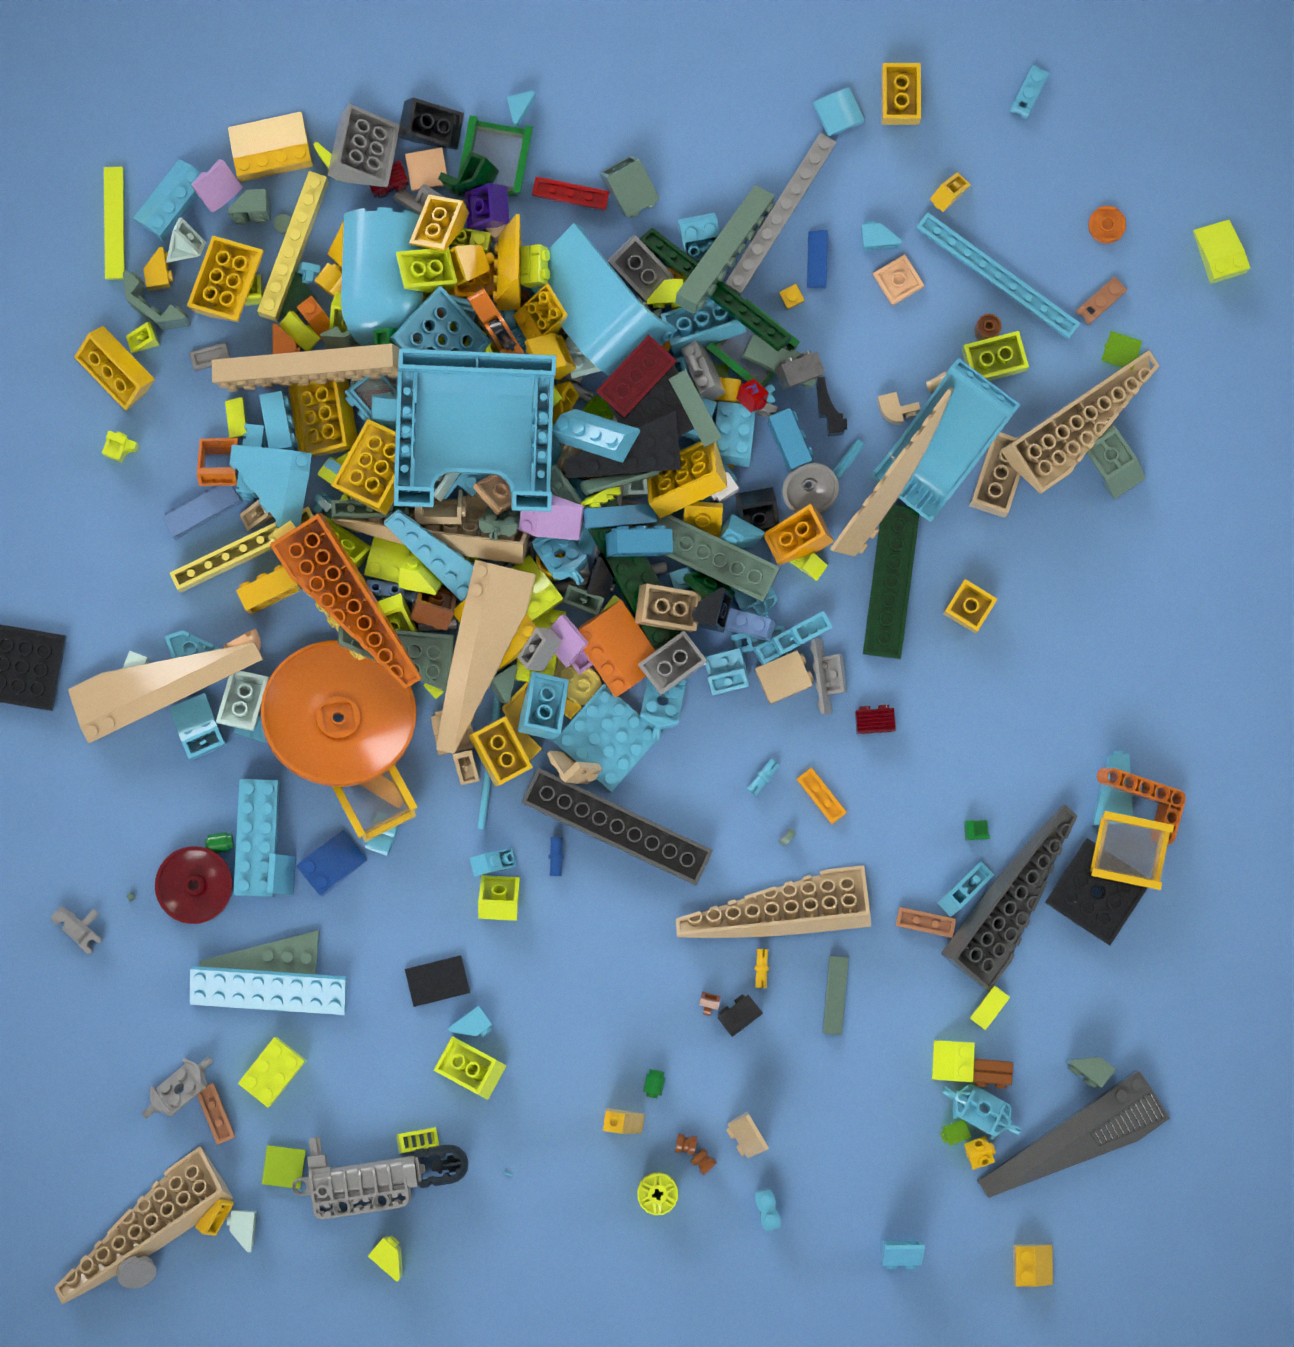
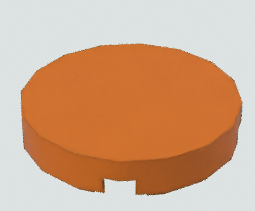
[1088,206,1127,244]

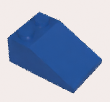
[296,830,367,897]

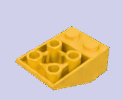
[513,283,568,340]

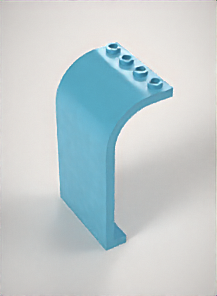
[531,223,677,376]
[870,358,1020,522]

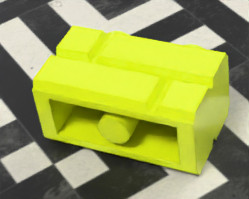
[520,244,550,288]

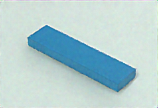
[583,504,657,529]

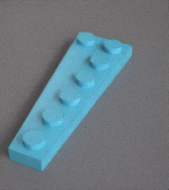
[384,509,474,602]

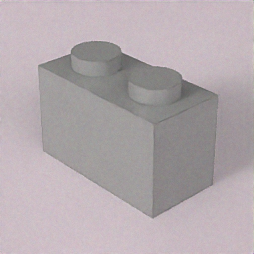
[517,627,562,671]

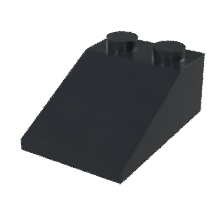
[398,97,464,150]

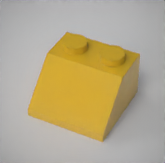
[1013,1245,1053,1287]

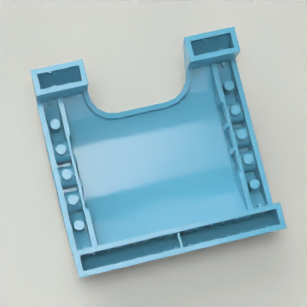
[394,349,556,512]

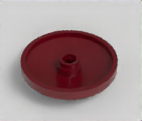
[155,846,233,924]

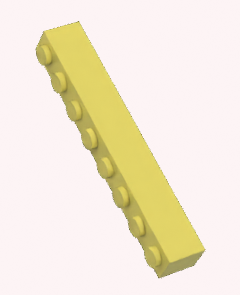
[257,171,329,322]
[170,506,314,593]

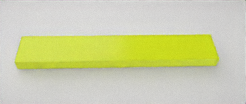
[104,167,125,280]

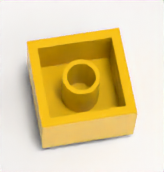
[943,579,998,634]

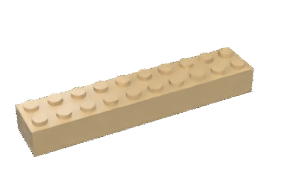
[212,344,399,392]

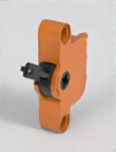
[467,288,525,354]

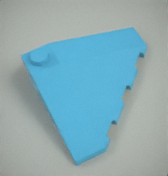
[229,445,312,528]

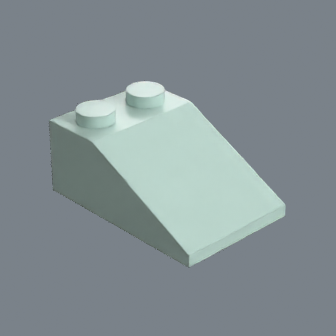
[216,671,269,731]

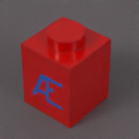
[736,378,769,413]

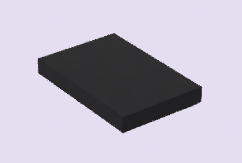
[405,955,470,1007]

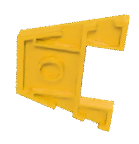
[502,682,582,761]

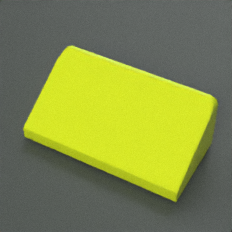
[225,397,247,438]

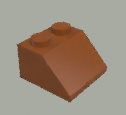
[410,587,456,631]

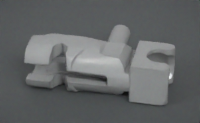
[50,906,103,955]

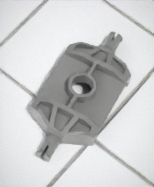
[142,1056,213,1119]

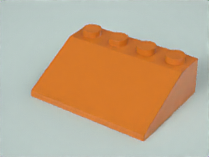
[577,599,656,698]

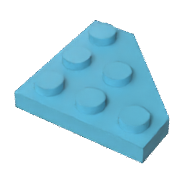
[165,630,221,658]

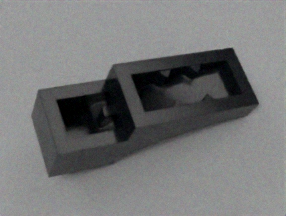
[816,377,847,436]

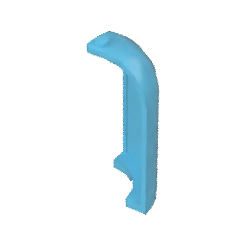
[341,207,424,346]

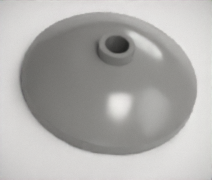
[782,463,839,513]

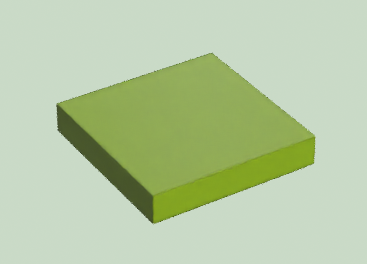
[262,1145,306,1189]

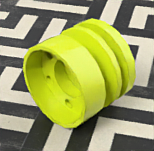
[637,1172,678,1215]

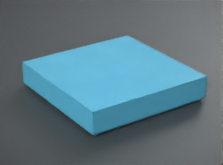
[267,854,296,895]

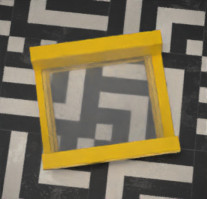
[331,765,418,842]
[1090,811,1174,890]

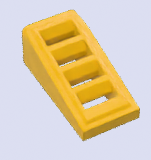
[195,1199,234,1236]

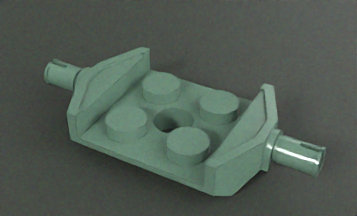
[479,505,521,540]

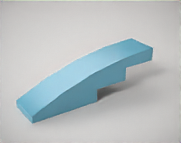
[753,611,833,665]

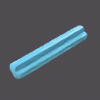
[833,439,865,480]

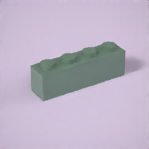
[741,334,817,389]

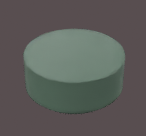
[273,214,291,234]

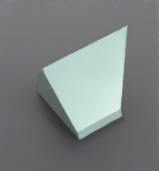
[166,217,206,263]

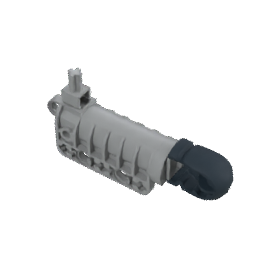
[292,1137,468,1220]

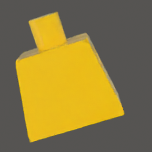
[450,245,494,286]

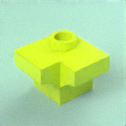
[102,431,140,463]

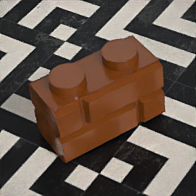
[973,1058,1013,1089]

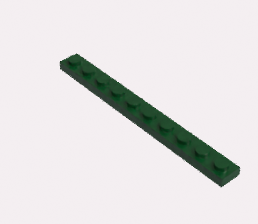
[639,227,791,352]

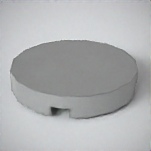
[117,1256,156,1289]

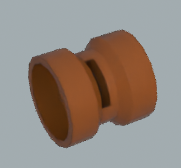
[675,1133,697,1156]
[690,1148,717,1176]

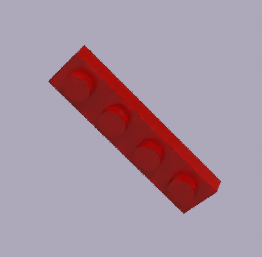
[532,176,610,211]

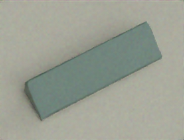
[669,369,722,448]
[580,471,660,496]
[331,500,409,519]
[822,956,849,1035]

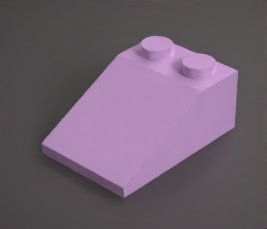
[519,495,584,540]

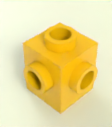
[964,1136,996,1170]

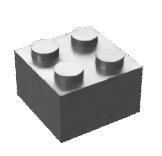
[775,350,825,390]

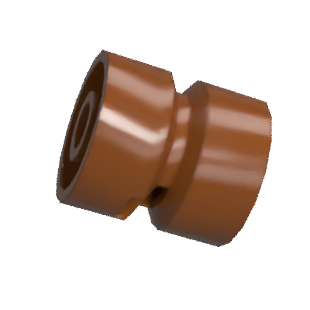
[974,313,1002,341]

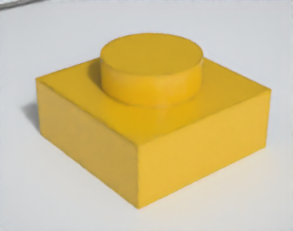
[779,284,805,310]

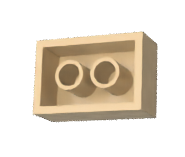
[635,584,701,632]

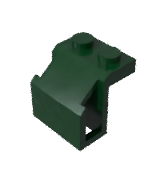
[438,151,499,198]

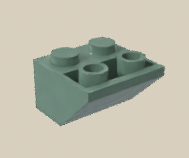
[228,189,271,225]
[1066,1056,1116,1088]

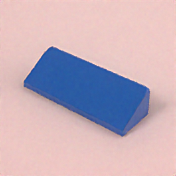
[807,230,828,288]

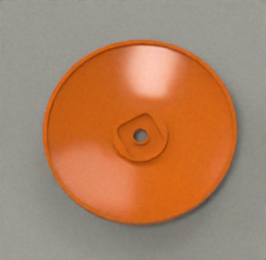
[261,640,416,787]

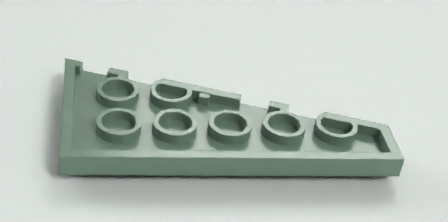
[337,625,454,692]
[199,930,319,974]

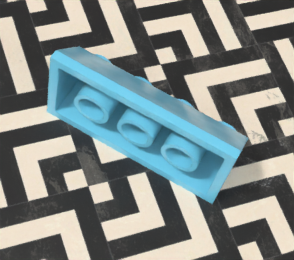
[133,159,201,241]
[661,298,747,356]
[552,409,640,463]

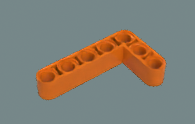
[1097,767,1186,844]

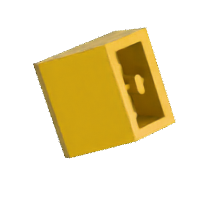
[524,333,576,380]

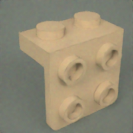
[547,751,603,784]

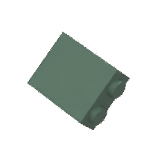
[599,155,660,218]

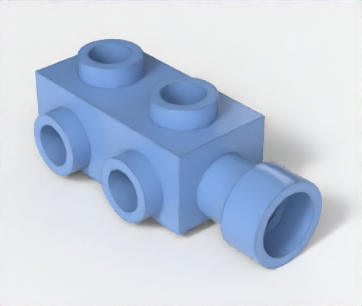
[367,579,417,605]

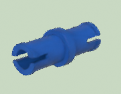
[548,837,564,876]

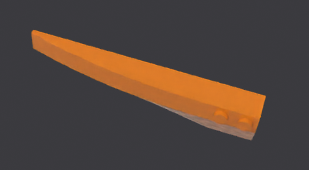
[269,513,422,689]

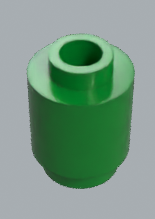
[205,832,234,853]
[643,1069,666,1099]

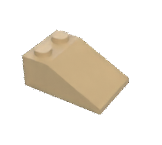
[726,1112,769,1158]

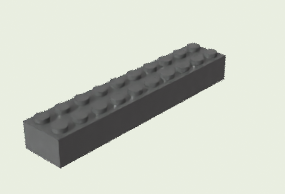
[521,768,713,886]

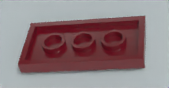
[596,334,677,418]

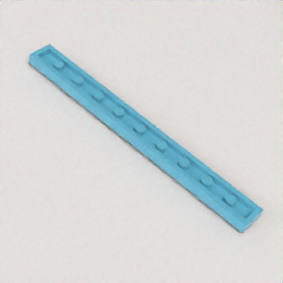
[916,212,1080,340]

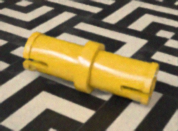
[754,948,769,988]

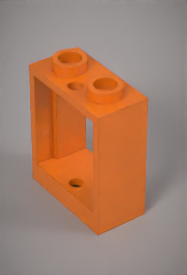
[196,438,239,486]

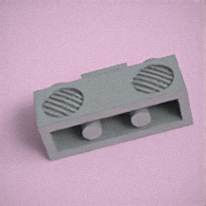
[681,340,725,401]

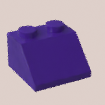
[465,183,510,229]

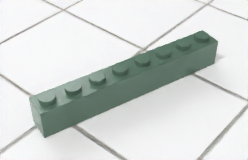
[675,185,775,314]

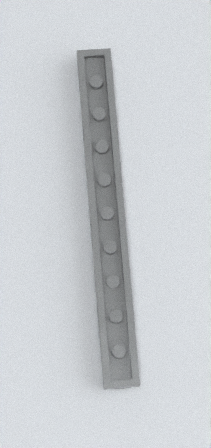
[725,133,837,296]

